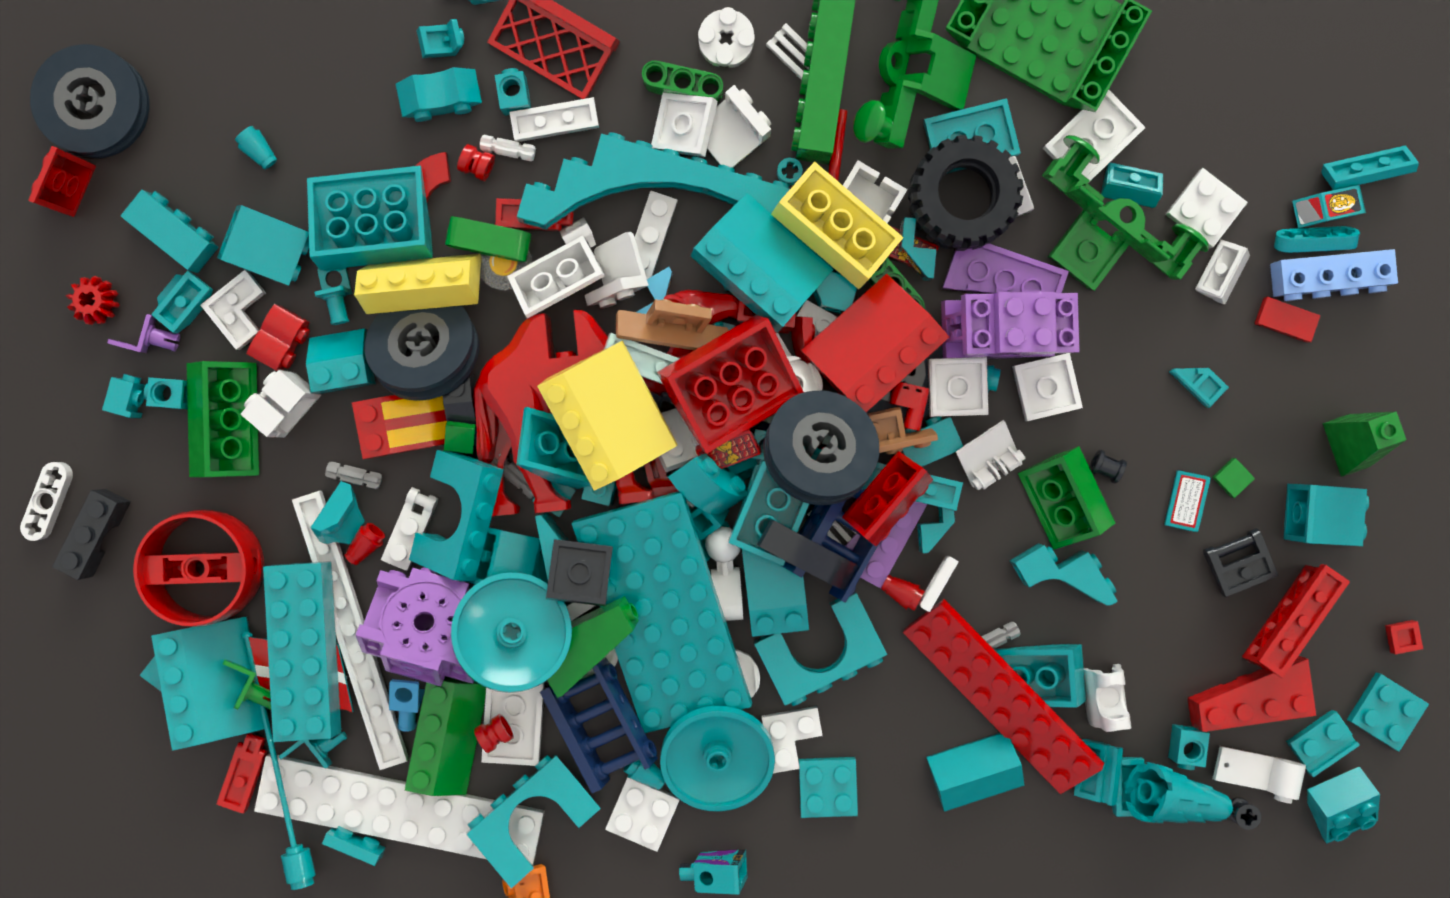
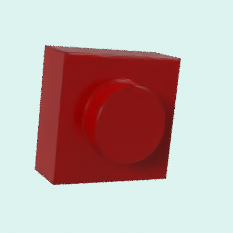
[1385,620,1423,655]

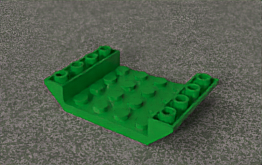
[945,0,1152,112]

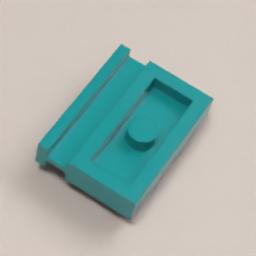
[1286,710,1360,777]
[1074,739,1123,806]

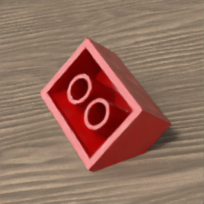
[842,451,933,546]

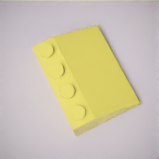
[537,340,678,491]

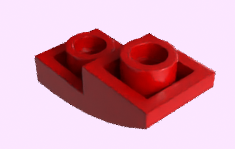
[791,316,821,374]

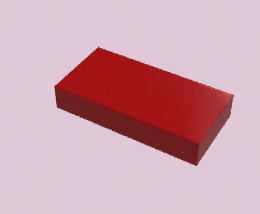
[1255,297,1321,343]

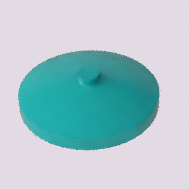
[451,572,572,693]
[660,706,775,811]

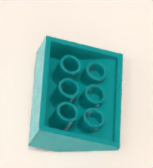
[307,166,433,270]
[690,193,833,333]
[151,617,264,751]

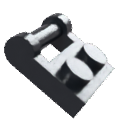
[1203,528,1278,597]

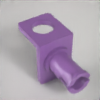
[107,314,180,353]

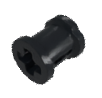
[1089,450,1127,484]
[1229,797,1262,830]

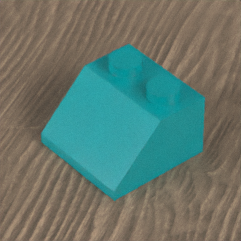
[306,328,376,394]

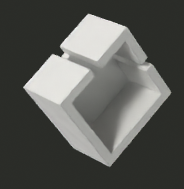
[843,160,907,223]
[241,370,321,438]

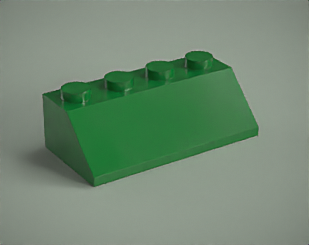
[187,361,259,477]
[404,676,486,796]

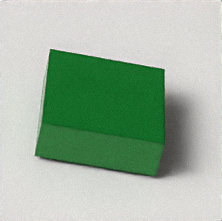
[444,421,476,454]
[1212,458,1255,498]

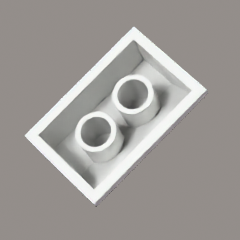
[507,235,604,318]

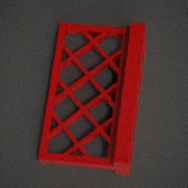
[487,0,620,99]
[1242,564,1350,678]

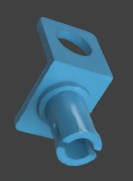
[389,679,425,731]

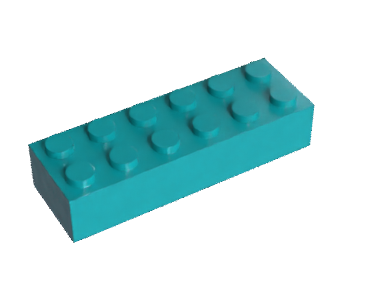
[263,561,341,742]

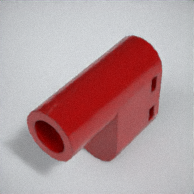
[890,382,930,431]

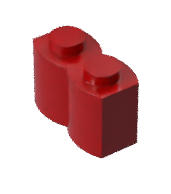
[246,304,310,371]

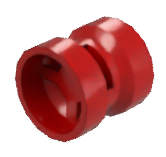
[457,144,495,181]
[474,714,514,753]

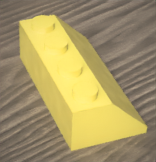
[771,161,903,289]
[354,254,481,314]

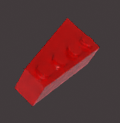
[1188,656,1316,732]

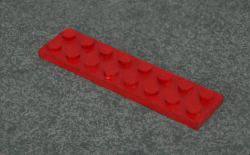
[903,599,1104,794]

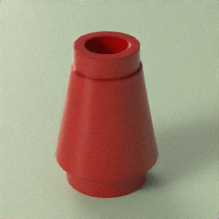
[344,523,385,565]
[881,575,925,611]

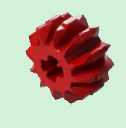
[65,276,120,325]

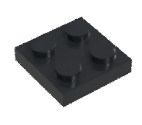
[546,539,613,606]

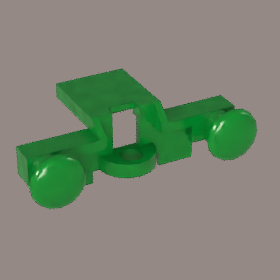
[853,0,976,149]
[1042,135,1209,291]

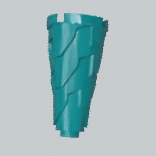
[1125,762,1233,823]

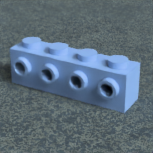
[1270,249,1398,301]

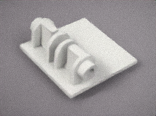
[956,420,1025,490]

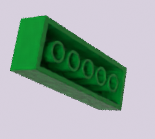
[791,0,855,164]

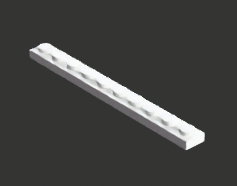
[292,491,409,770]

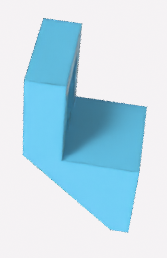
[636,267,673,314]

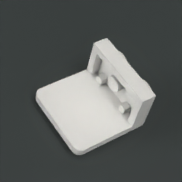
[707,85,771,168]
[584,232,649,308]

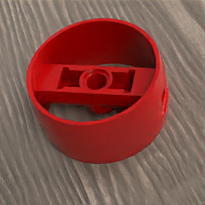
[133,510,264,627]

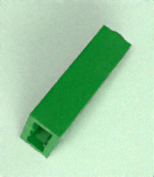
[1322,411,1406,476]
[547,596,639,698]

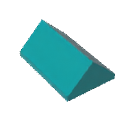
[926,733,1025,811]

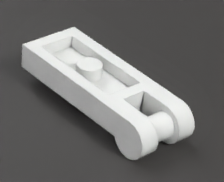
[381,487,439,571]

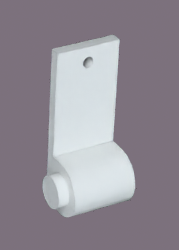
[1213,746,1306,804]

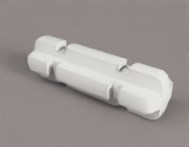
[480,135,536,161]

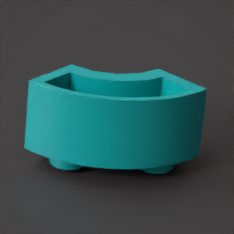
[396,67,482,122]
[668,453,748,514]

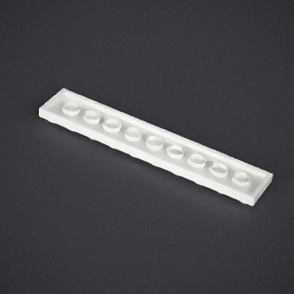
[254,753,545,865]

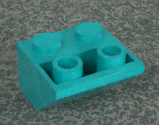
[466,527,541,584]
[1307,767,1380,844]

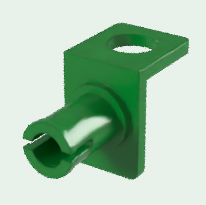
[222,659,271,710]

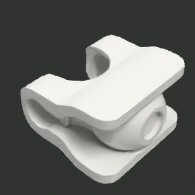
[1084,664,1131,732]

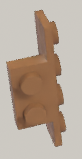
[616,299,729,350]
[838,407,938,454]

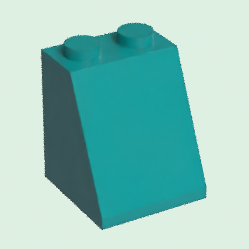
[217,205,309,286]
[1283,483,1369,546]

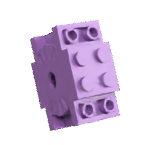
[941,292,1079,359]
[356,568,474,686]

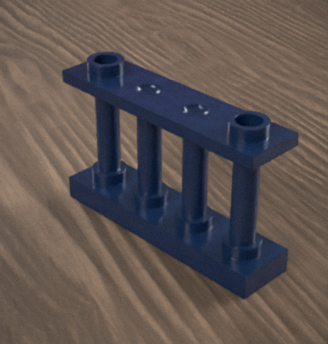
[781,489,879,603]
[540,657,658,793]

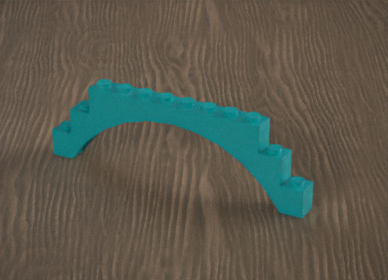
[517,132,857,315]

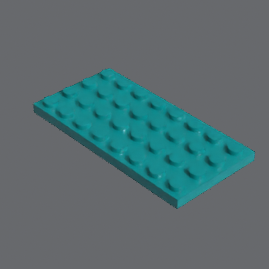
[572,491,752,733]

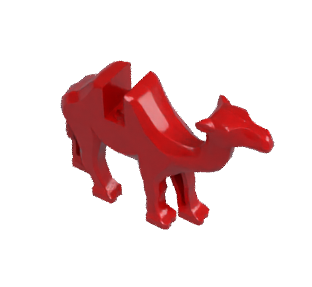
[472,289,739,516]

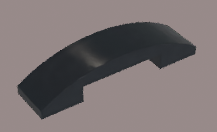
[757,519,859,590]

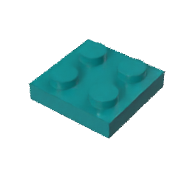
[1347,672,1429,752]
[799,757,858,818]

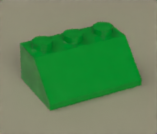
[1018,446,1115,549]

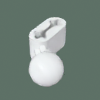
[705,526,743,621]

